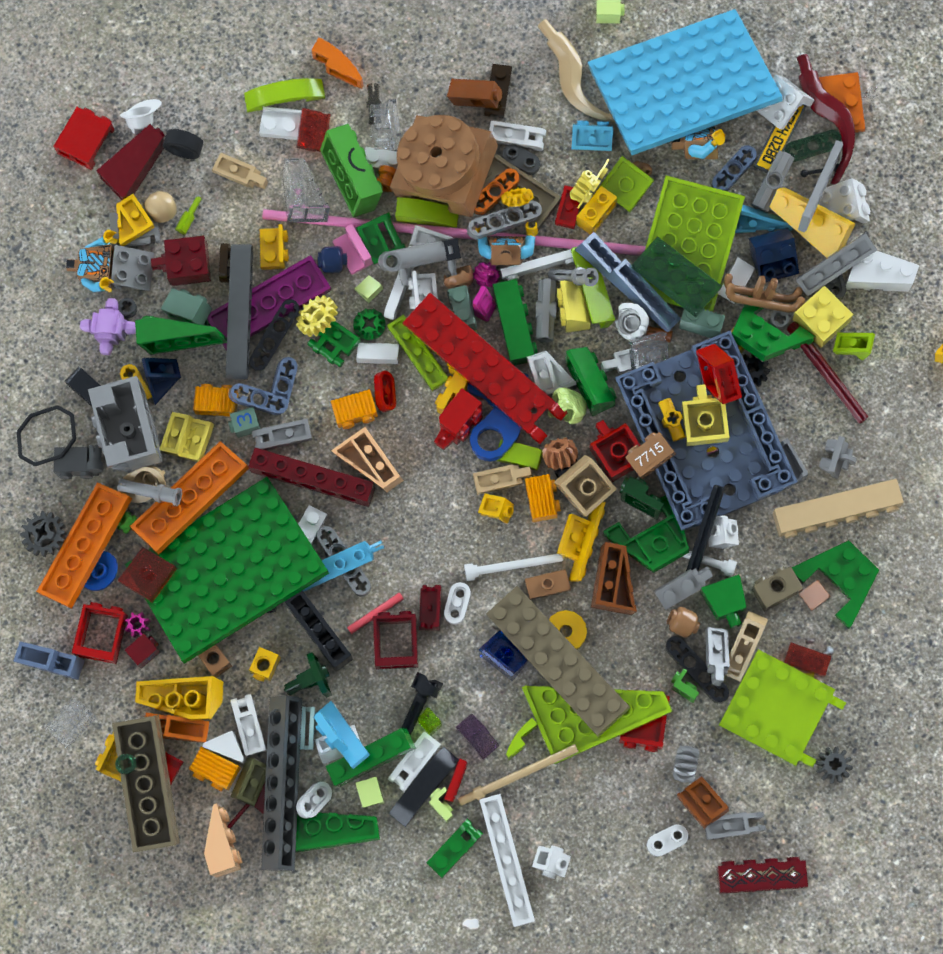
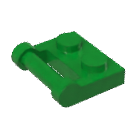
[356,212,406,264]

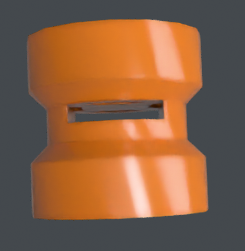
[377,165,396,192]

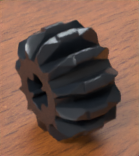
[743,354,770,387]

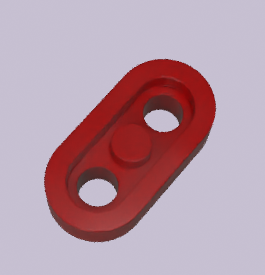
[374,370,396,412]

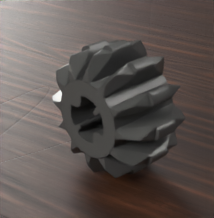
[815,747,853,784]

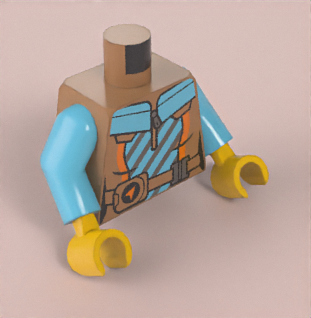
[671,126,725,159]
[475,222,538,265]
[66,230,117,292]

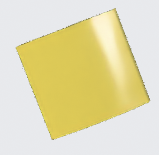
[160,412,214,462]

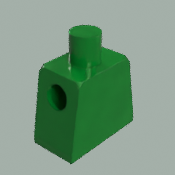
[700,574,746,628]

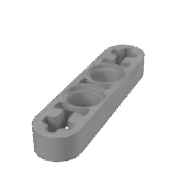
[467,201,542,239]
[317,526,371,597]

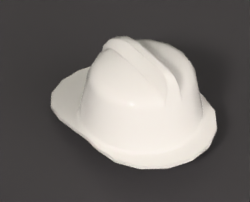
[120,99,162,134]

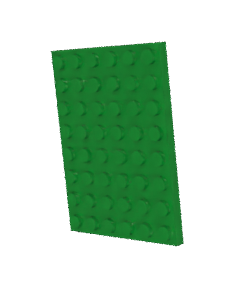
[125,477,329,664]

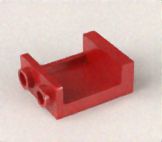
[53,107,115,170]
[619,696,670,752]

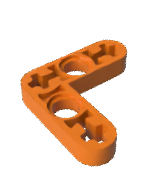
[474,168,520,215]

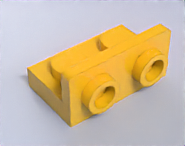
[260,224,289,270]

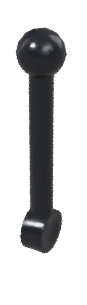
[800,164,839,178]

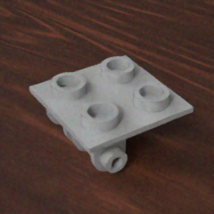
[111,245,154,291]

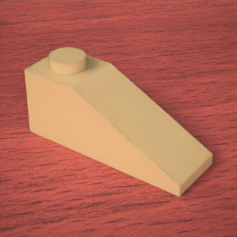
[726,611,768,682]

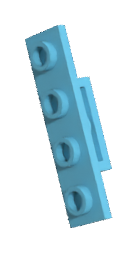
[313,701,370,769]

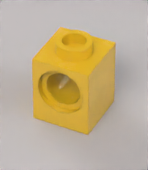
[249,647,281,682]

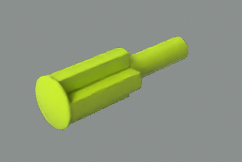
[175,196,201,235]

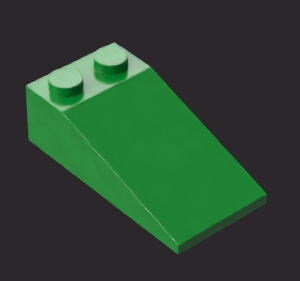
[135,316,227,355]

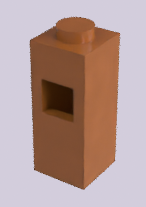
[447,78,502,108]

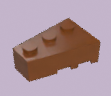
[591,542,637,616]

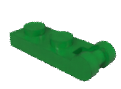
[426,819,484,878]

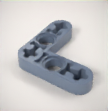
[228,357,298,415]

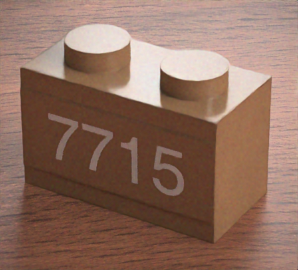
[625,432,676,479]

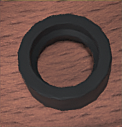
[163,129,203,159]

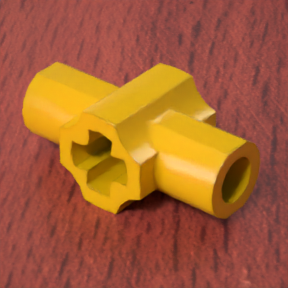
[658,398,686,442]

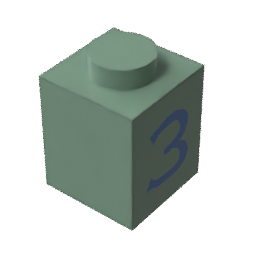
[228,407,261,438]

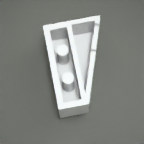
[846,251,919,292]

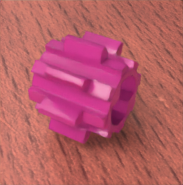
[473,262,500,287]
[125,612,151,638]

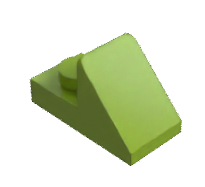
[833,332,875,360]

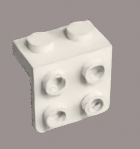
[819,178,870,224]

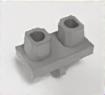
[819,436,857,479]

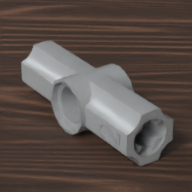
[751,150,795,213]
[535,279,557,343]

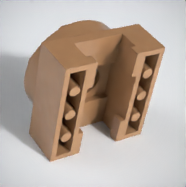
[390,115,498,217]

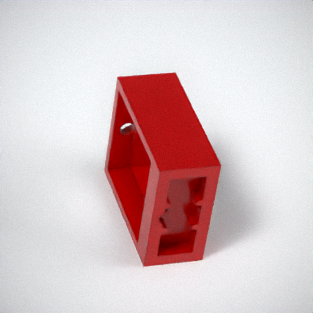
[696,344,742,404]
[72,602,128,664]

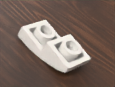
[718,257,755,304]

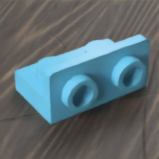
[572,120,613,151]

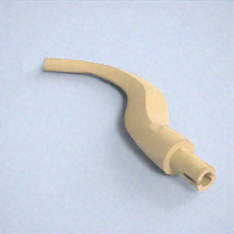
[538,19,615,123]

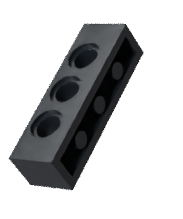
[285,590,353,672]

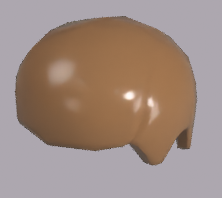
[444,265,474,289]

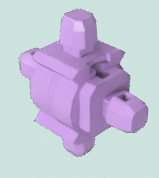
[80,298,136,355]

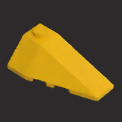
[135,676,224,720]

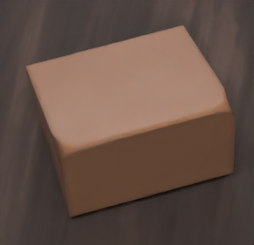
[799,580,830,611]

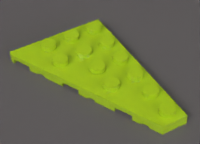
[522,685,673,764]

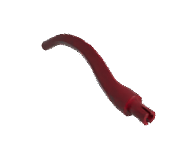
[797,54,855,185]

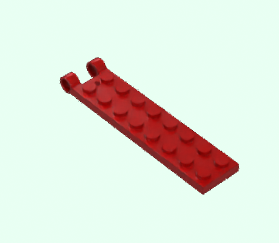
[402,293,568,444]

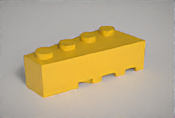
[769,187,856,258]

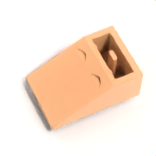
[204,803,243,878]

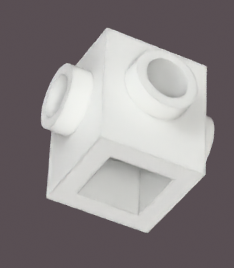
[709,516,739,549]
[532,845,571,879]

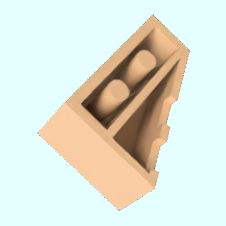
[331,427,404,492]

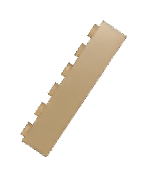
[772,479,904,539]

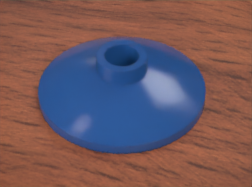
[84,551,118,591]

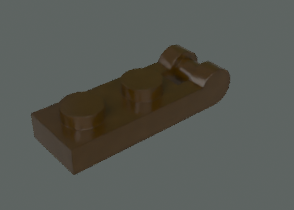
[484,64,512,119]

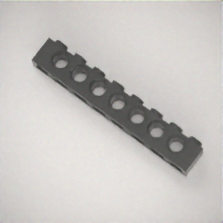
[261,695,303,872]

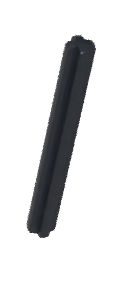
[686,485,725,571]

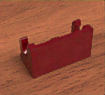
[419,585,442,631]

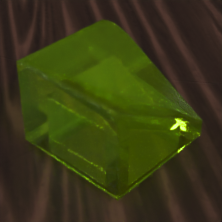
[418,707,442,736]

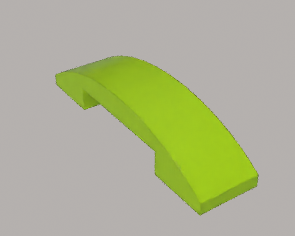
[244,78,326,113]

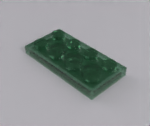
[631,236,722,317]

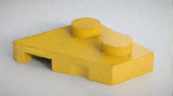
[116,194,155,247]

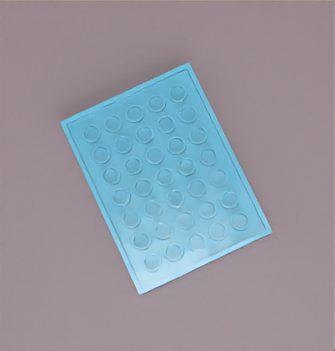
[588,9,783,155]

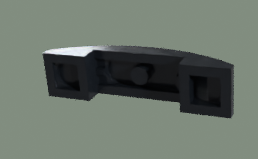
[389,747,459,827]

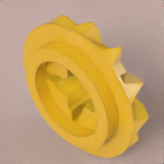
[501,187,534,207]

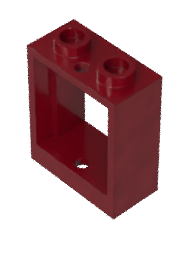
[373,611,419,670]

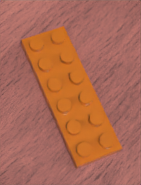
[130,441,249,555]
[36,482,132,609]

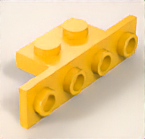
[557,501,606,582]

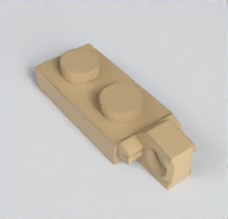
[212,153,268,189]
[473,464,532,495]

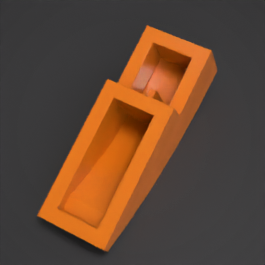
[311,37,364,89]
[145,713,210,743]

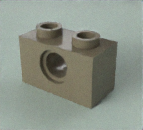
[752,566,803,612]

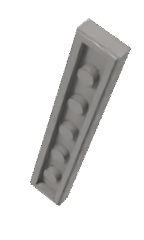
[798,140,843,232]

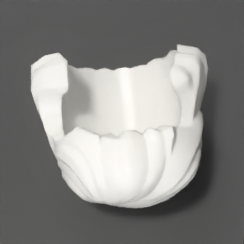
[615,303,649,341]

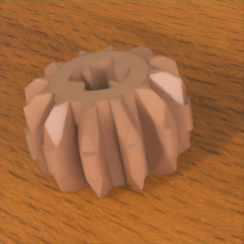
[542,437,578,470]

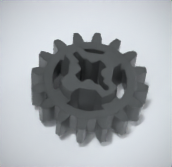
[20,511,67,557]

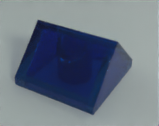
[479,630,529,681]

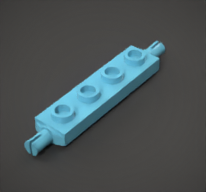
[303,540,384,592]

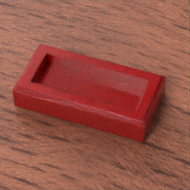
[444,759,468,804]

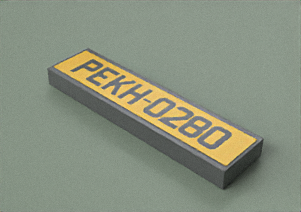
[754,104,806,173]

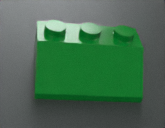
[565,347,617,417]

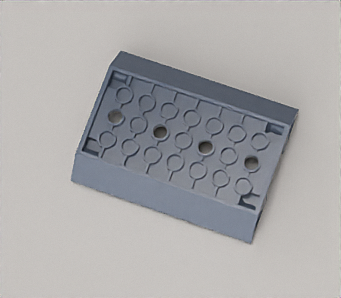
[615,330,798,531]

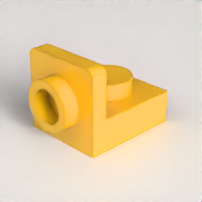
[478,493,514,523]

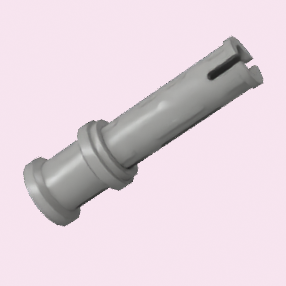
[548,267,599,286]
[117,478,182,506]

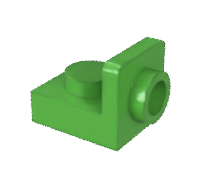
[671,669,699,703]

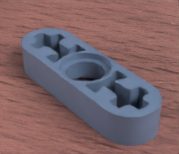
[711,145,757,191]

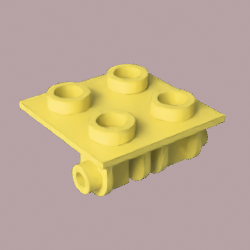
[570,159,609,209]

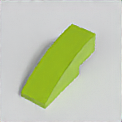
[395,197,458,228]

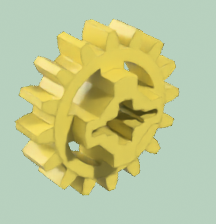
[296,295,338,337]

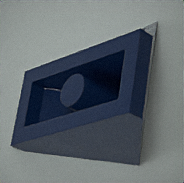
[142,358,181,405]

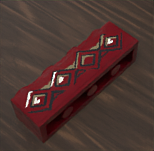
[716,857,808,894]

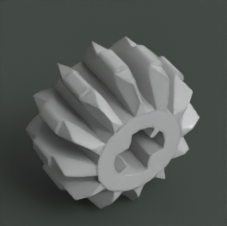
[673,745,699,783]

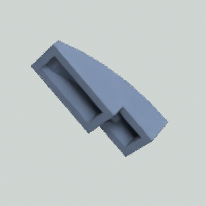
[13,641,85,680]

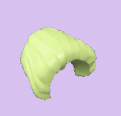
[548,387,587,424]

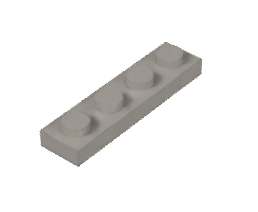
[796,232,877,297]

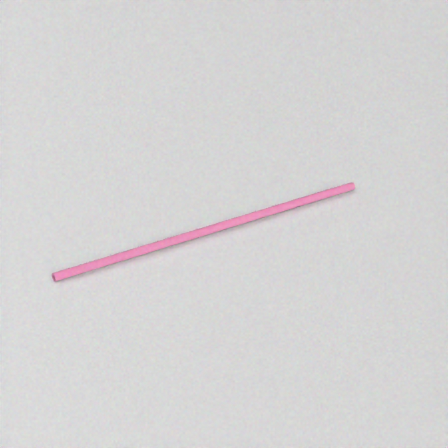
[262,209,646,256]

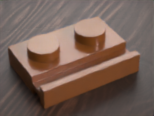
[677,776,729,829]

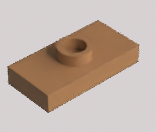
[525,569,571,600]

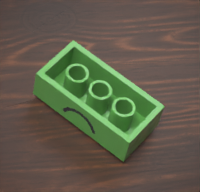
[320,124,383,218]

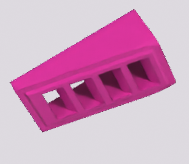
[473,286,496,322]

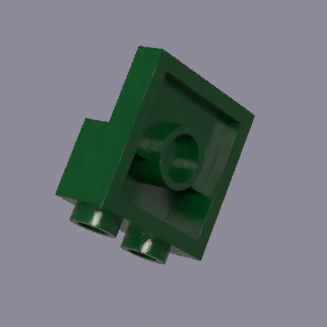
[619,476,663,520]

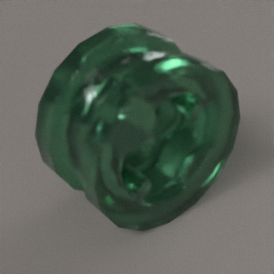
[115,754,136,774]

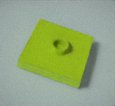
[598,156,655,213]

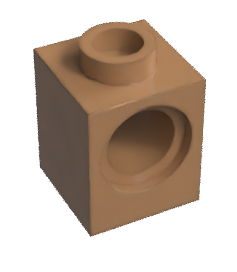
[198,645,232,678]

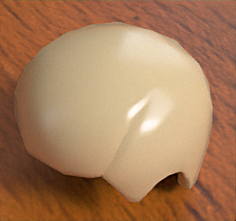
[144,191,177,223]

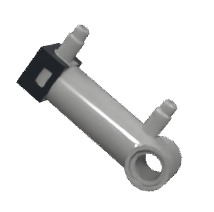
[378,238,461,286]

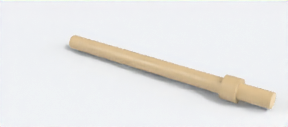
[458,744,579,806]

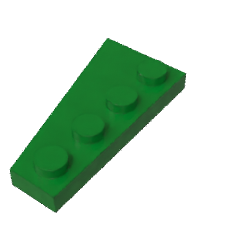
[295,812,380,853]

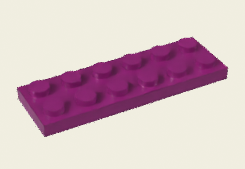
[207,255,332,351]

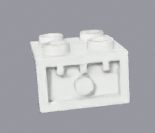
[756,74,814,130]

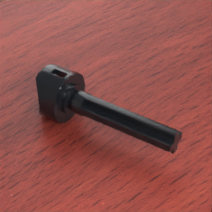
[401,672,443,736]

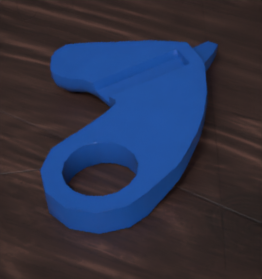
[468,373,529,462]

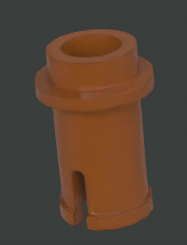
[646,326,673,344]

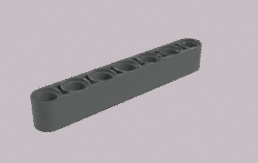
[226,244,253,380]

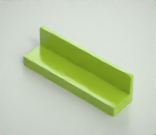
[571,247,615,329]

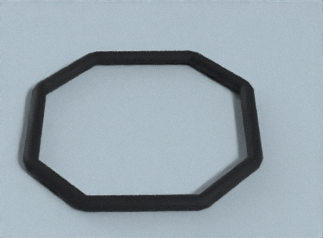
[17,405,76,466]

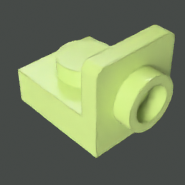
[429,787,453,823]

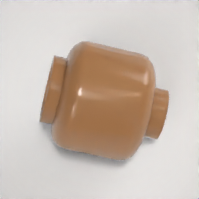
[667,607,700,638]

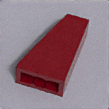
[96,124,165,200]

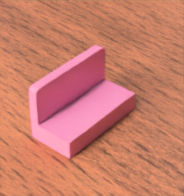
[333,224,373,275]

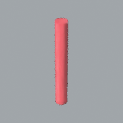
[347,592,404,634]

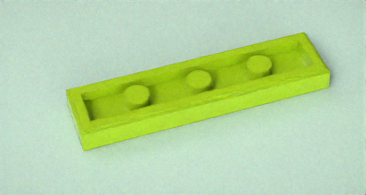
[387,314,448,392]

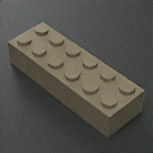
[112,715,180,853]

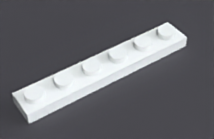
[480,794,535,927]

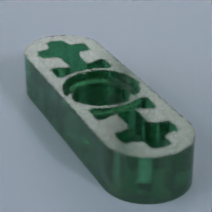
[784,130,842,162]

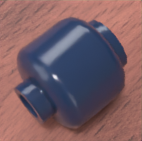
[318,246,347,273]

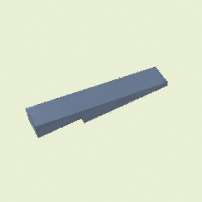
[575,232,681,332]

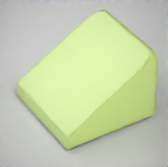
[354,275,383,303]

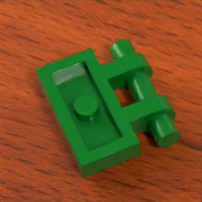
[307,321,361,367]

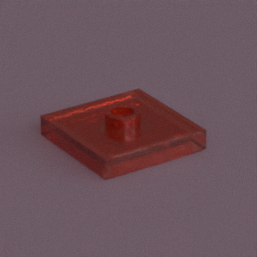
[118,547,177,602]

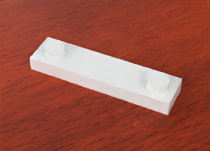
[500,249,574,281]

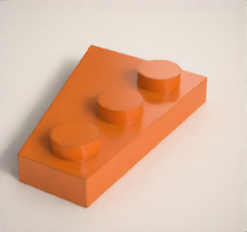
[819,72,865,133]

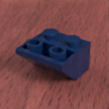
[748,228,800,283]

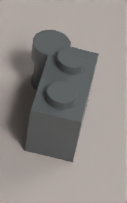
[53,445,103,479]

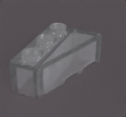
[282,158,330,222]

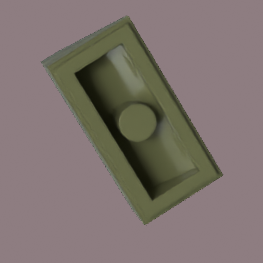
[231,758,266,807]

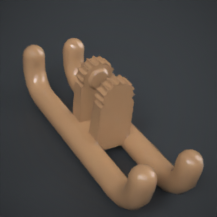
[724,273,805,312]

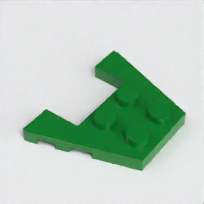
[732,296,815,362]
[603,495,689,573]
[792,540,879,629]

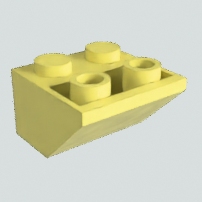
[557,280,591,333]

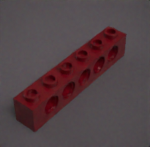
[248,447,375,507]

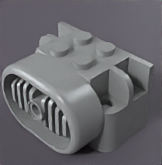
[88,376,163,473]

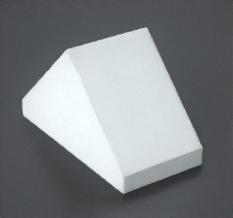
[202,731,246,764]

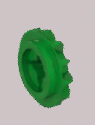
[353,308,386,340]

